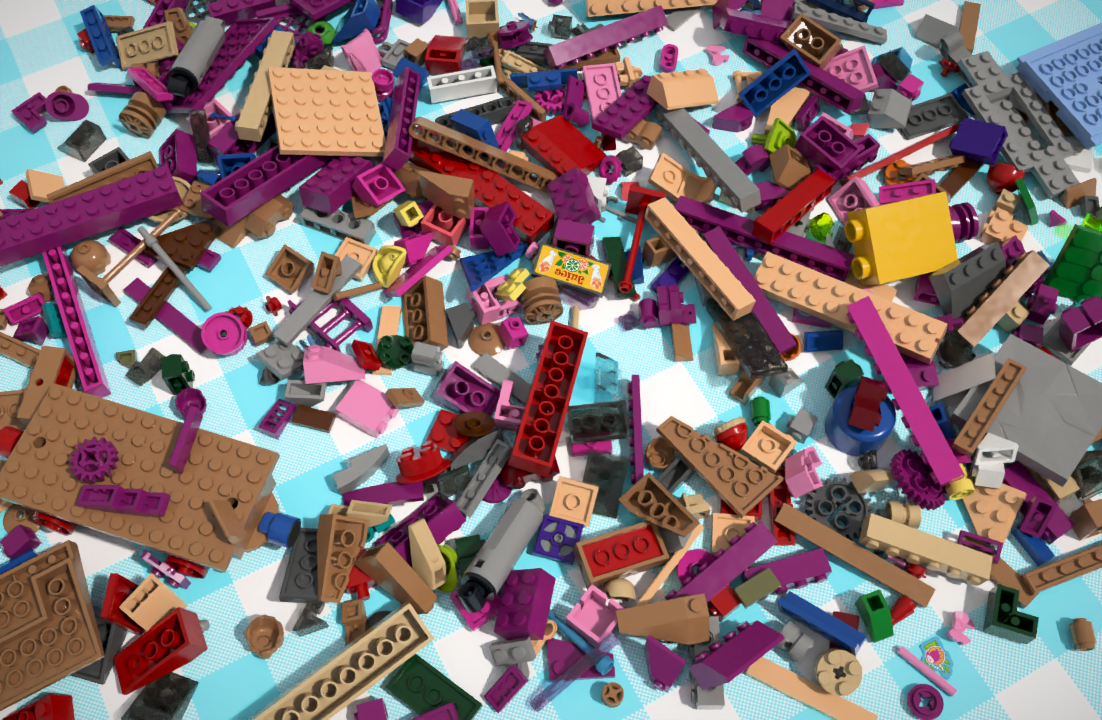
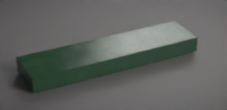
[602,236,636,298]

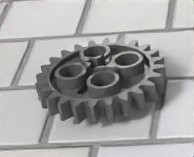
[805,477,873,541]

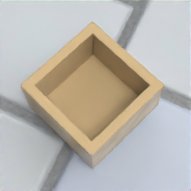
[465,0,500,39]

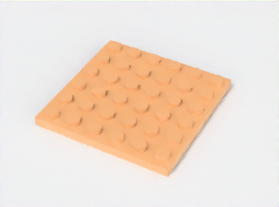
[268,67,386,157]

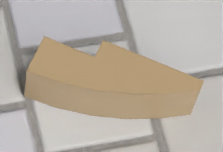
[327,500,392,527]

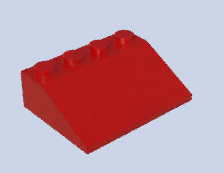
[521,115,607,177]

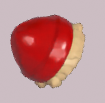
[712,416,748,451]

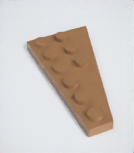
[656,416,785,519]

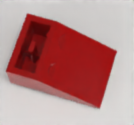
[425,35,467,75]
[3,694,75,720]

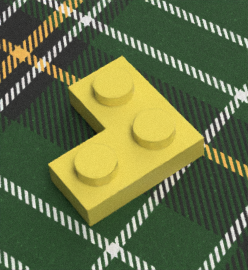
[494,268,530,301]

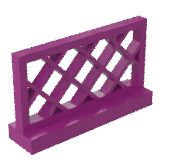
[255,3,326,42]

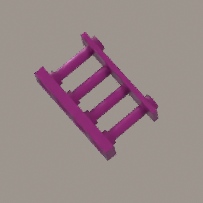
[287,298,373,352]

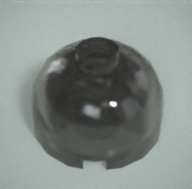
[935,333,976,369]

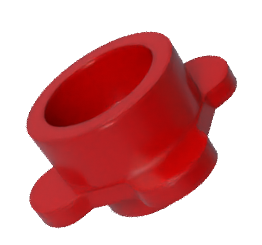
[265,296,282,317]
[904,563,926,580]

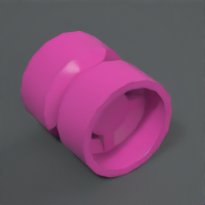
[372,69,394,102]

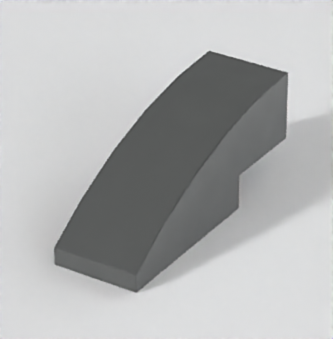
[448,428,504,469]
[657,455,696,494]

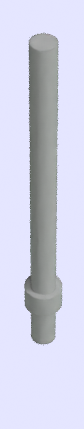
[137,226,212,312]

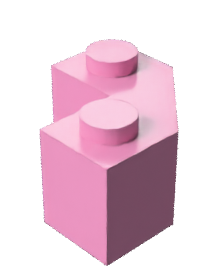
[785,446,823,499]

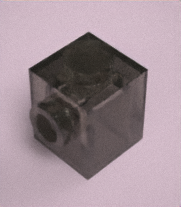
[548,14,573,40]
[616,146,643,177]

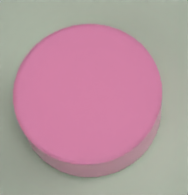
[525,242,540,260]

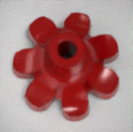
[938,58,959,77]

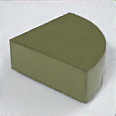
[116,349,137,369]

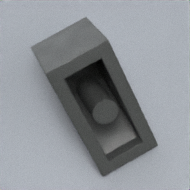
[446,302,476,349]

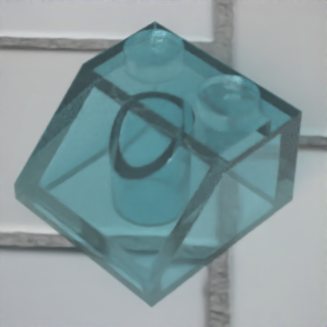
[594,352,622,405]

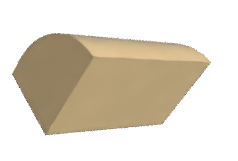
[849,468,895,494]

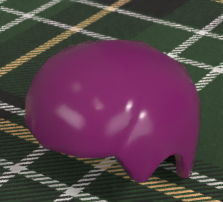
[175,387,207,418]

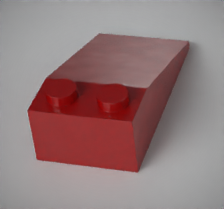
[113,607,208,695]

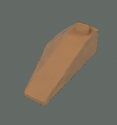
[317,514,369,603]

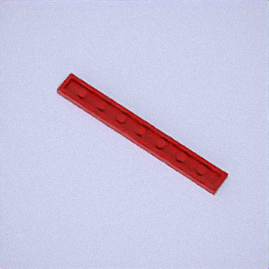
[840,123,960,186]

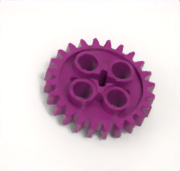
[889,449,947,511]

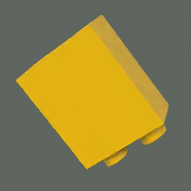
[844,191,958,285]

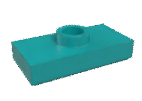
[41,302,68,338]

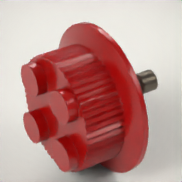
[396,441,451,494]

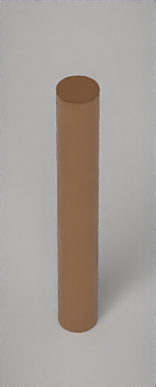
[333,282,384,301]

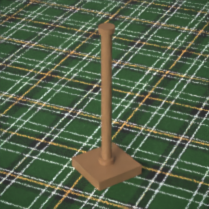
[76,207,184,307]

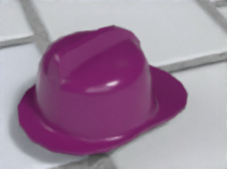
[45,91,89,121]

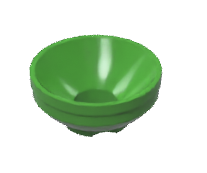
[306,20,335,45]

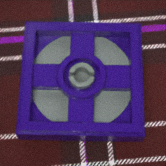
[533,514,584,565]

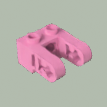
[466,275,523,325]
[494,379,524,431]

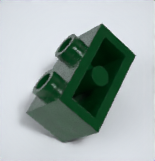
[161,354,195,395]
[825,359,864,400]

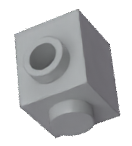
[786,408,818,444]

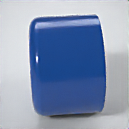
[824,385,896,457]

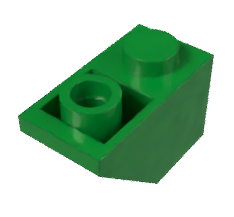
[854,589,894,643]

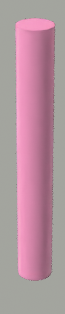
[897,646,957,696]

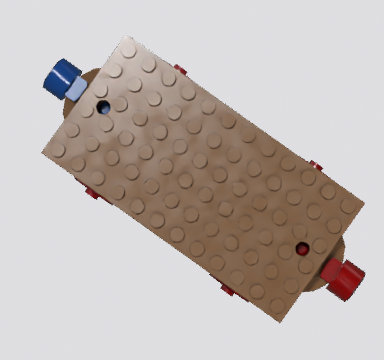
[0,383,301,579]

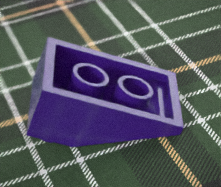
[396,0,443,25]

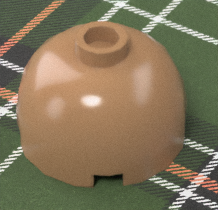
[71,240,111,276]

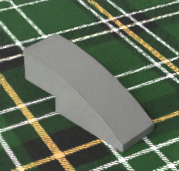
[333,444,390,496]

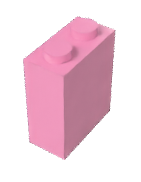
[335,380,399,439]

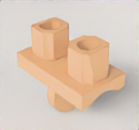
[615,57,643,90]

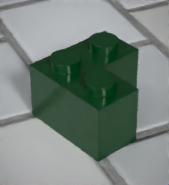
[983,584,1039,645]

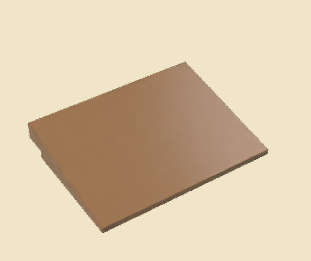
[0,540,105,711]

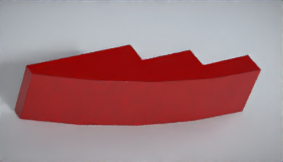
[768,467,795,546]

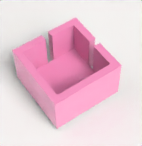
[565,584,625,650]

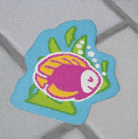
[920,636,954,680]

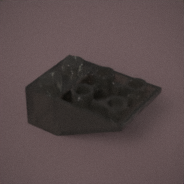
[121,672,199,720]

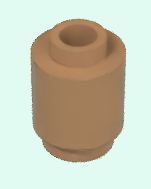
[1069,618,1097,651]

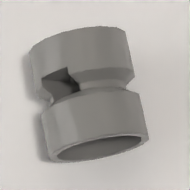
[777,621,815,662]

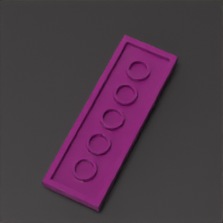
[591,75,659,140]

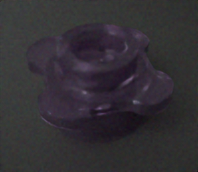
[618,311,640,331]

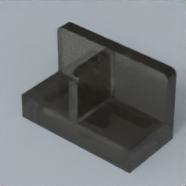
[425,464,471,499]

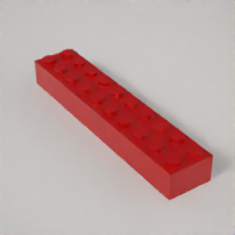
[408,126,554,247]

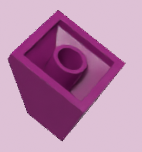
[644,635,687,692]

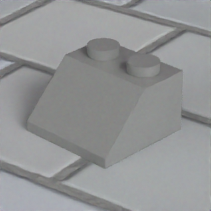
[868,89,912,128]

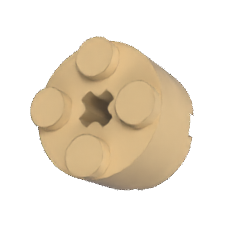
[813,647,862,696]

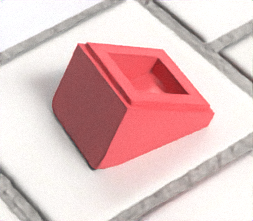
[850,123,870,141]
[621,182,639,201]

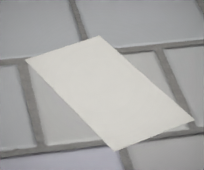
[933,352,996,402]

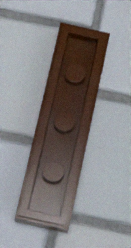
[129,267,187,329]

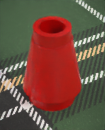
[890,595,917,626]

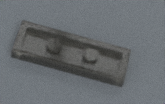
[189,109,214,163]

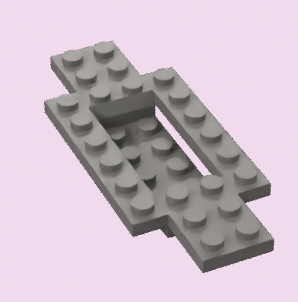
[958,51,1080,198]

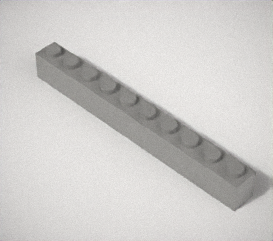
[655,104,761,213]

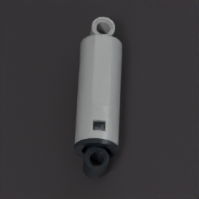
[167,16,225,98]
[457,488,546,613]

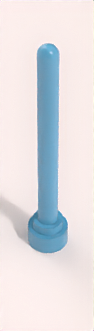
[548,609,614,675]

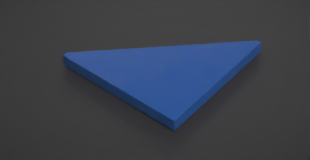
[459,243,528,292]

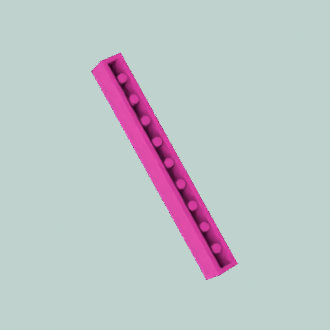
[42,245,111,398]
[846,296,965,487]

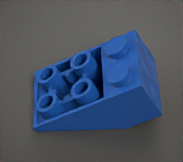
[332,0,381,44]

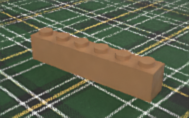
[950,250,1050,349]

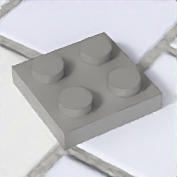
[255,341,304,380]

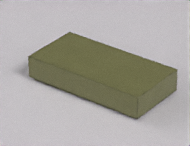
[733,568,782,609]

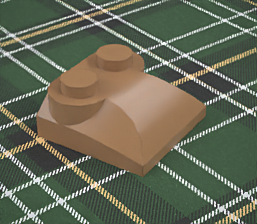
[265,244,315,294]

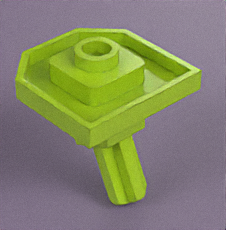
[751,118,797,154]

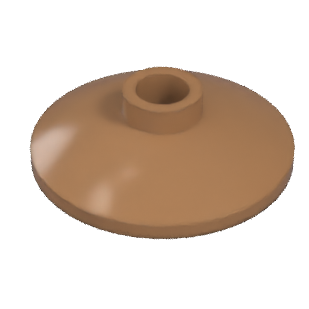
[469,323,505,356]
[3,504,42,534]

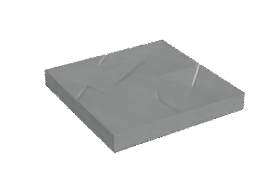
[949,334,1102,487]

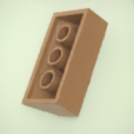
[402,275,448,352]

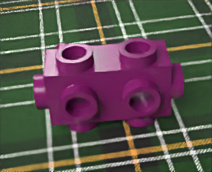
[291,31,324,69]

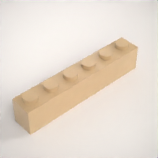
[859,513,993,586]

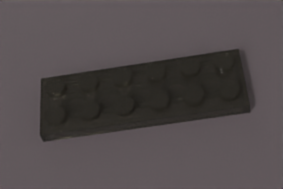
[706,301,788,379]

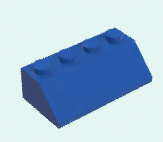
[738,48,811,118]

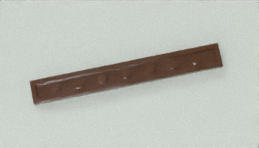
[939,107,1029,199]

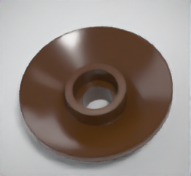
[455,411,495,437]

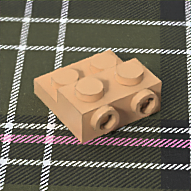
[980,207,1029,244]
[740,421,797,474]

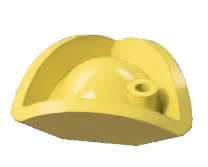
[372,245,407,288]

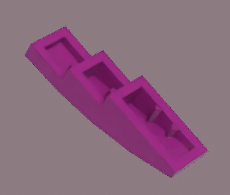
[343,481,424,507]
[76,485,171,517]

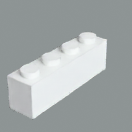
[427,65,497,103]

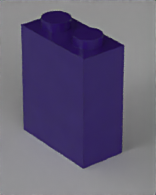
[949,118,1008,166]

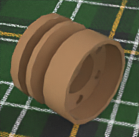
[118,91,166,138]
[520,276,563,325]

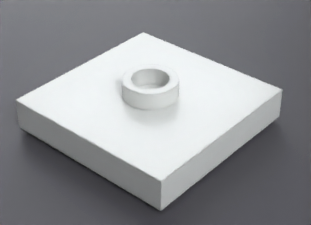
[1064,138,1093,173]

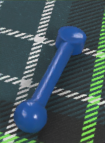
[210,112,237,123]

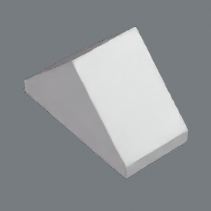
[973,433,1019,465]

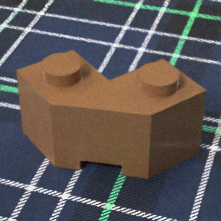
[245,194,295,238]

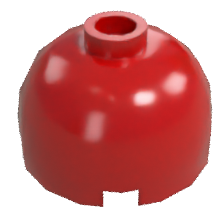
[986,163,1025,195]

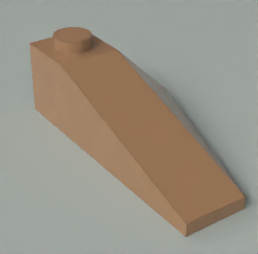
[618,472,700,538]
[615,593,709,645]

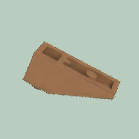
[642,225,701,268]

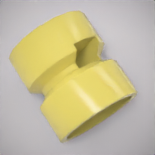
[945,463,975,500]

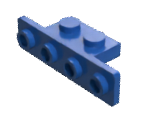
[510,68,578,92]

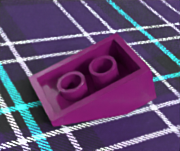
[794,116,862,170]
[899,352,939,391]
[430,361,501,415]

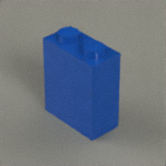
[449,109,499,157]

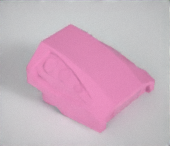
[341,29,382,73]

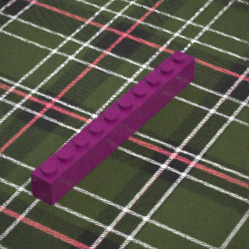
[674,195,855,282]

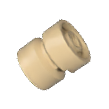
[885,501,921,529]

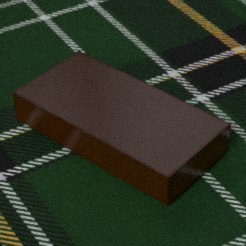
[291,404,336,434]

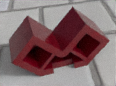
[848,376,888,432]
[501,457,560,489]

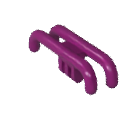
[370,0,393,44]

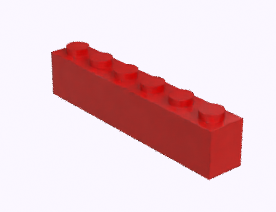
[752,169,836,245]

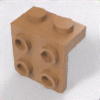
[180,180,214,220]

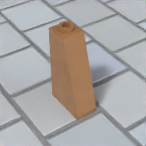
[354,542,438,615]

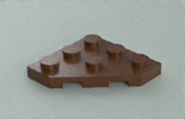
[144,221,221,271]

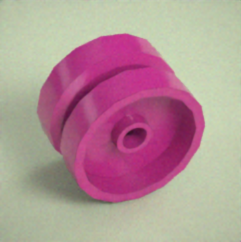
[201,312,248,357]

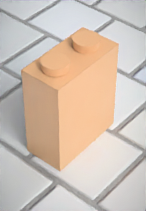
[119,573,188,631]

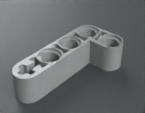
[940,29,973,87]

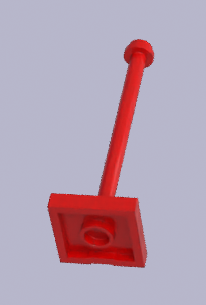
[618,185,666,293]

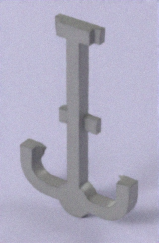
[598,196,646,226]

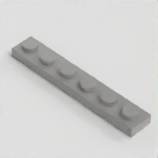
[792,3,887,44]

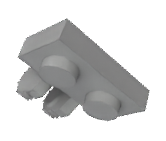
[378,39,411,70]
[489,637,536,678]

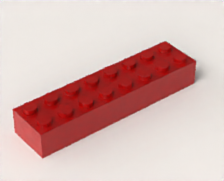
[507,320,588,478]

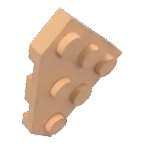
[963,469,1027,548]

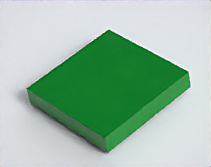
[1015,178,1039,225]

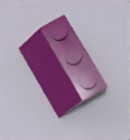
[159,129,198,184]

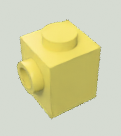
[393,201,424,227]

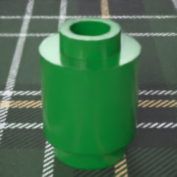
[750,396,771,427]

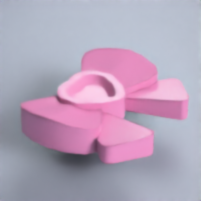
[706,45,730,66]
[946,611,975,645]

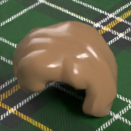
[243,614,284,660]

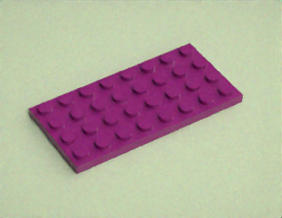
[165,17,278,114]

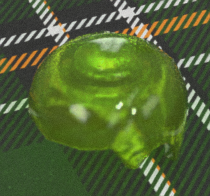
[810,212,834,242]

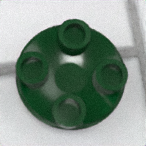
[376,335,414,369]

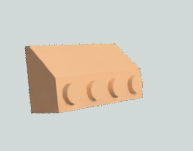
[647,68,719,110]

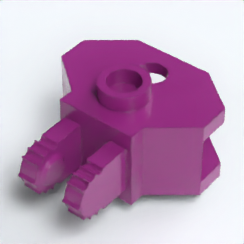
[497,21,533,49]
[1026,283,1059,325]

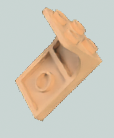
[647,153,718,204]

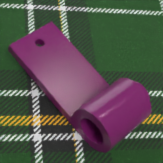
[563,75,590,127]
[638,298,697,328]

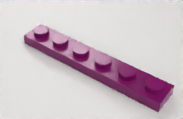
[627,375,644,484]

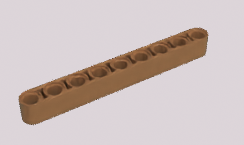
[409,117,559,193]

